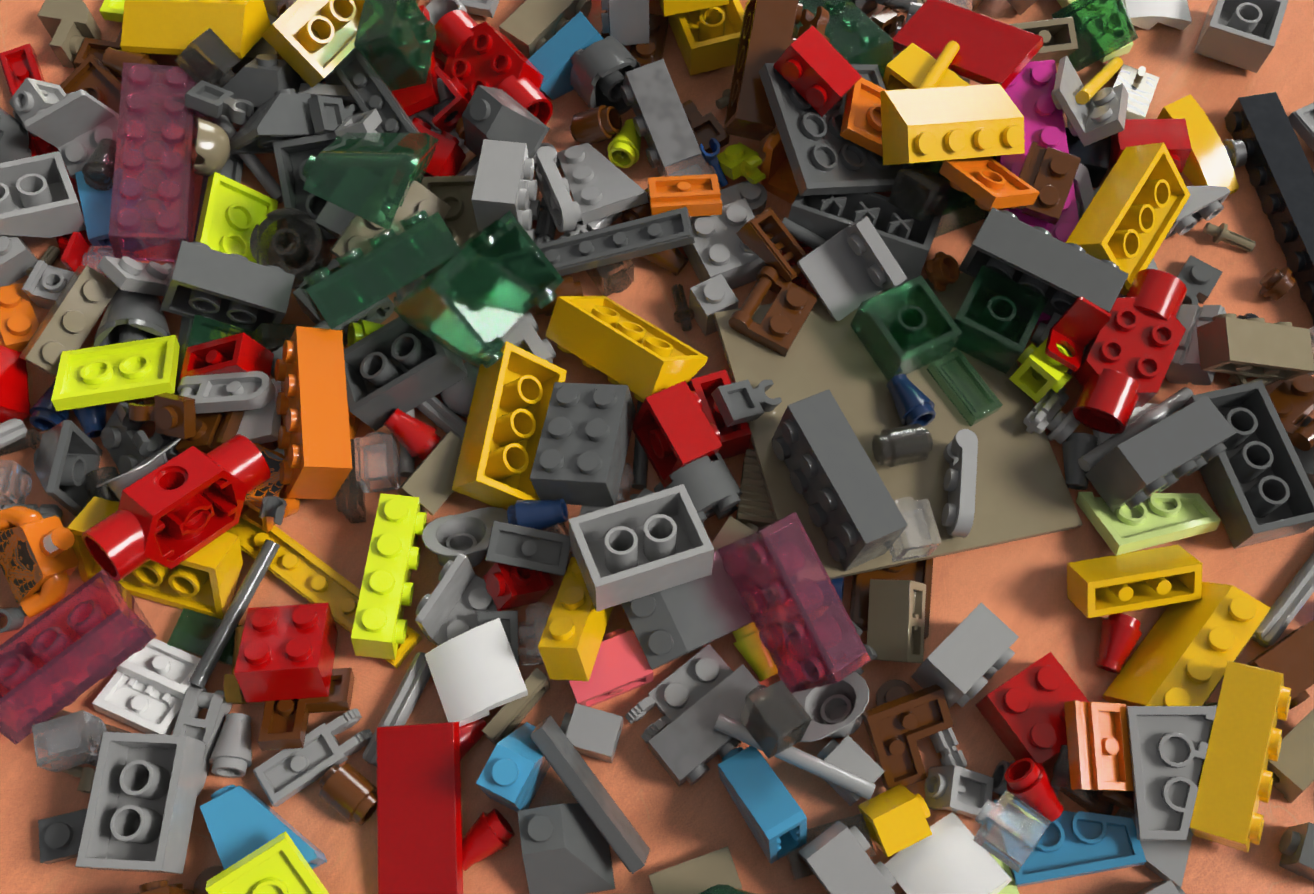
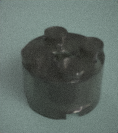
[250,208,332,289]

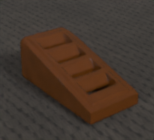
[736,207,807,283]

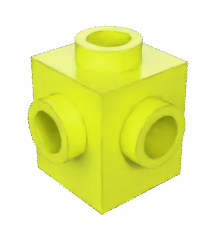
[1009,337,1072,403]

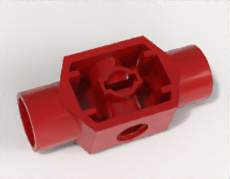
[432,10,553,125]
[1073,269,1187,434]
[82,434,271,581]

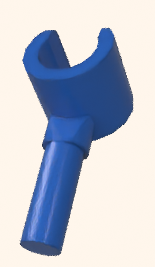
[699,138,728,187]

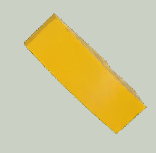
[1157,94,1239,196]

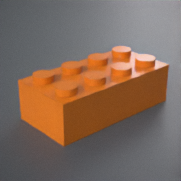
[274,326,352,500]

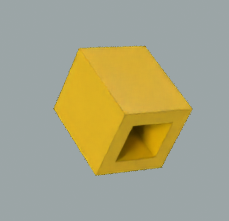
[857,784,932,857]

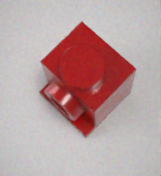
[483,563,554,611]

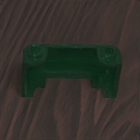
[302,132,439,230]
[393,210,564,368]

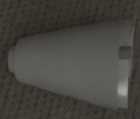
[94,288,170,347]

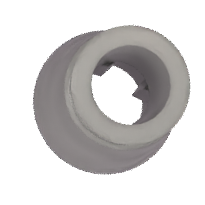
[209,713,252,778]

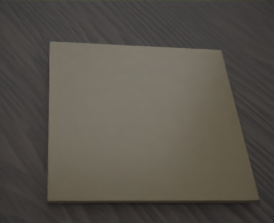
[713,273,1083,587]

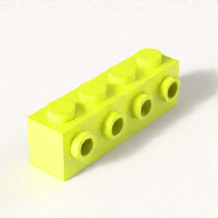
[351,493,427,660]

